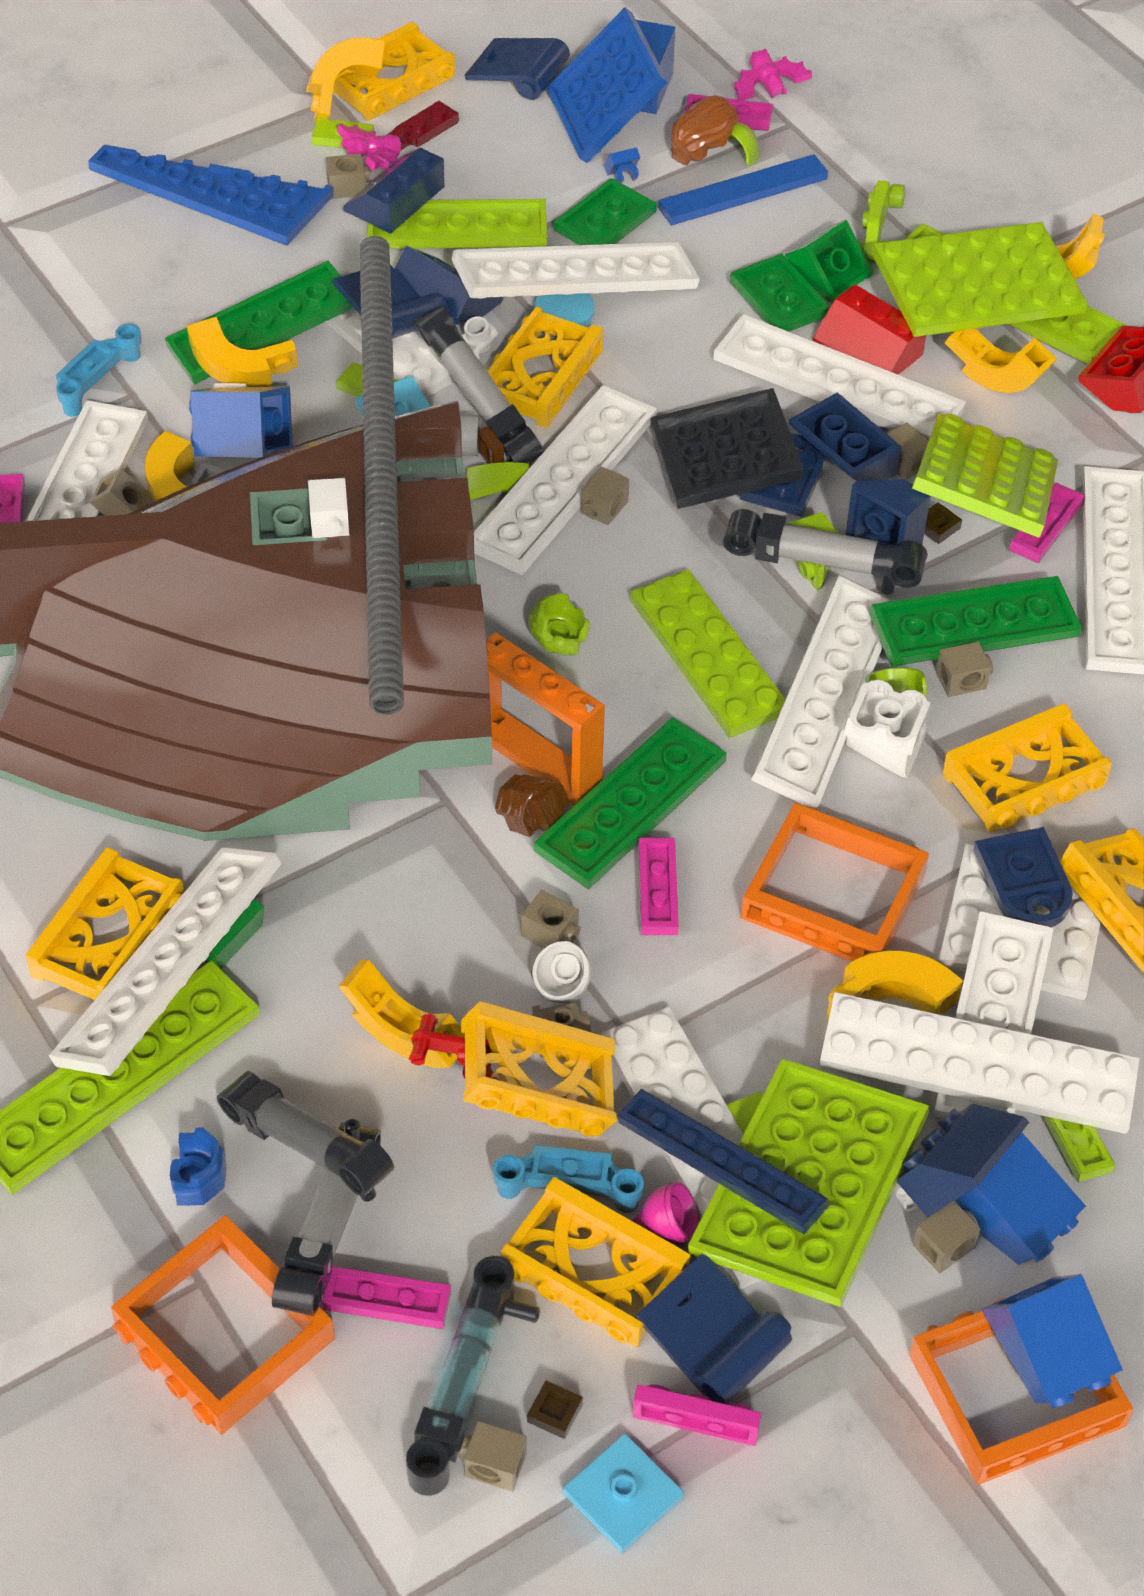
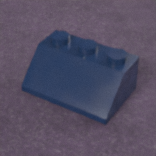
[343,147,445,234]
[395,245,504,325]
[788,392,902,481]
[845,479,931,586]
[896,1104,1029,1218]

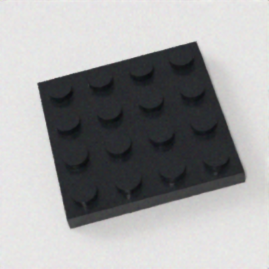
[650,388,805,509]

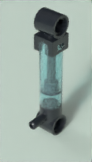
[406,1256,540,1496]

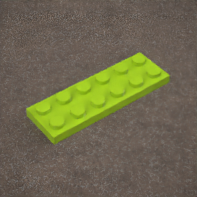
[367,199,547,249]
[630,569,785,738]

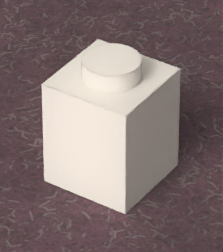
[308,478,349,538]

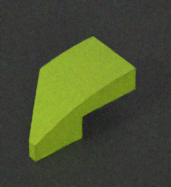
[467,462,530,500]

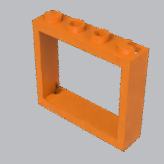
[486,632,605,805]
[741,802,929,962]
[111,1215,335,1435]
[909,1297,1134,1485]

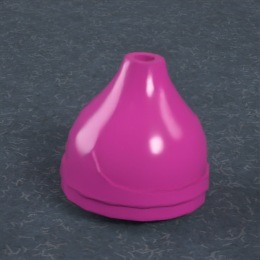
[632,1182,699,1244]

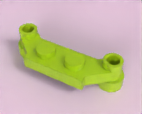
[859,180,905,264]

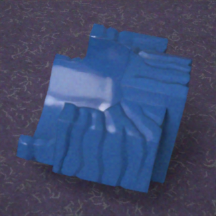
[170,1127,227,1206]

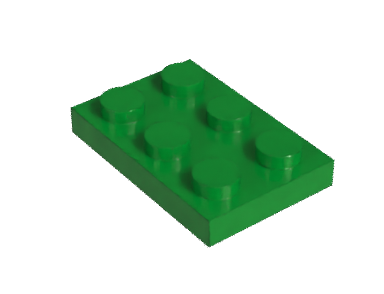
[554,178,657,245]
[730,253,831,332]

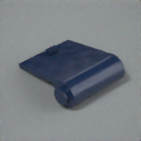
[464,38,570,100]
[332,264,449,339]
[635,1253,792,1405]

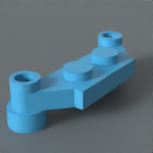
[56,324,142,417]
[493,1145,644,1213]

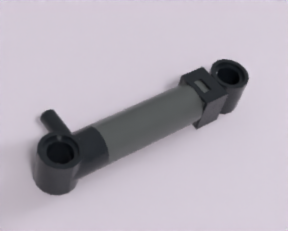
[216,1071,394,1202]

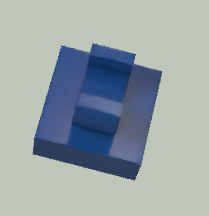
[604,147,640,183]

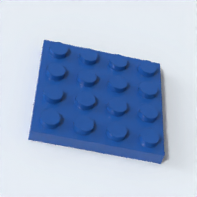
[547,7,668,163]

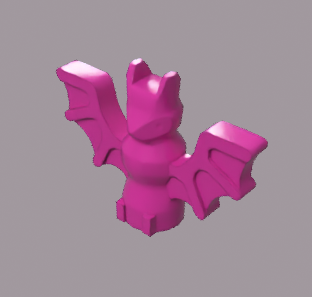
[734,49,812,100]
[337,123,401,171]

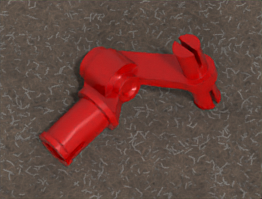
[409,1013,500,1081]

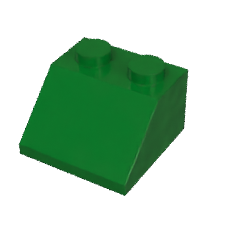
[785,219,874,302]

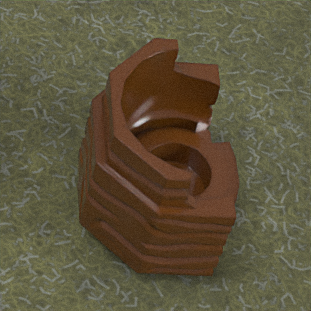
[495,774,570,837]

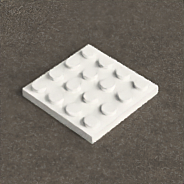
[939,844,1101,1000]

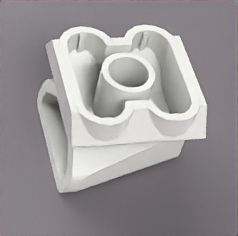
[844,680,932,778]

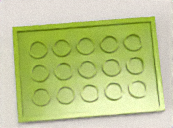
[872,222,1088,337]
[912,413,1058,538]
[688,1058,929,1307]

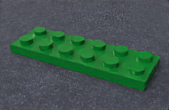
[165,260,354,385]
[869,576,1082,667]
[534,717,727,890]

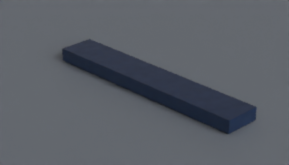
[617,1089,829,1235]

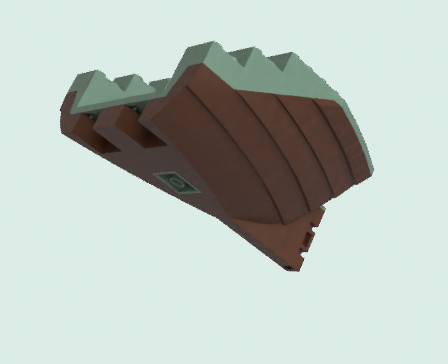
[0,400,492,841]

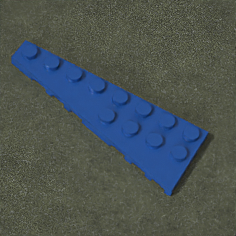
[88,144,334,246]

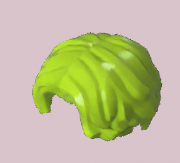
[529,593,590,656]

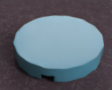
[534,293,594,327]

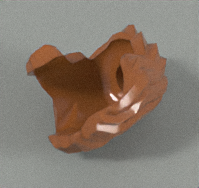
[671,95,739,165]

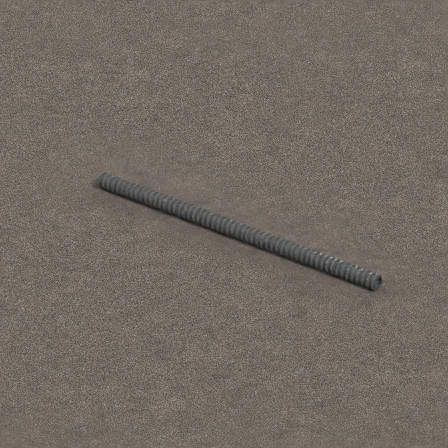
[360,236,404,715]

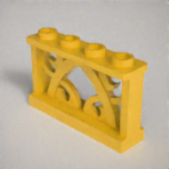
[333,22,455,121]
[487,306,604,429]
[942,703,1112,833]
[1060,828,1144,973]
[25,847,184,1000]
[461,1001,617,1137]
[501,1177,691,1347]

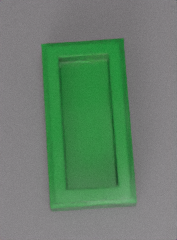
[206,899,264,969]

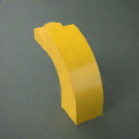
[306,38,385,122]
[1055,213,1105,280]
[186,317,298,387]
[944,328,1057,393]
[145,430,195,503]
[826,951,963,1020]
[338,959,465,1068]

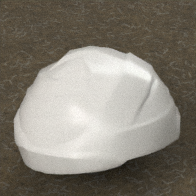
[533,941,591,1002]

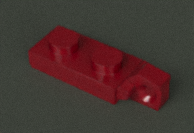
[387,100,459,150]

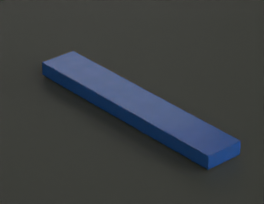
[658,154,828,226]

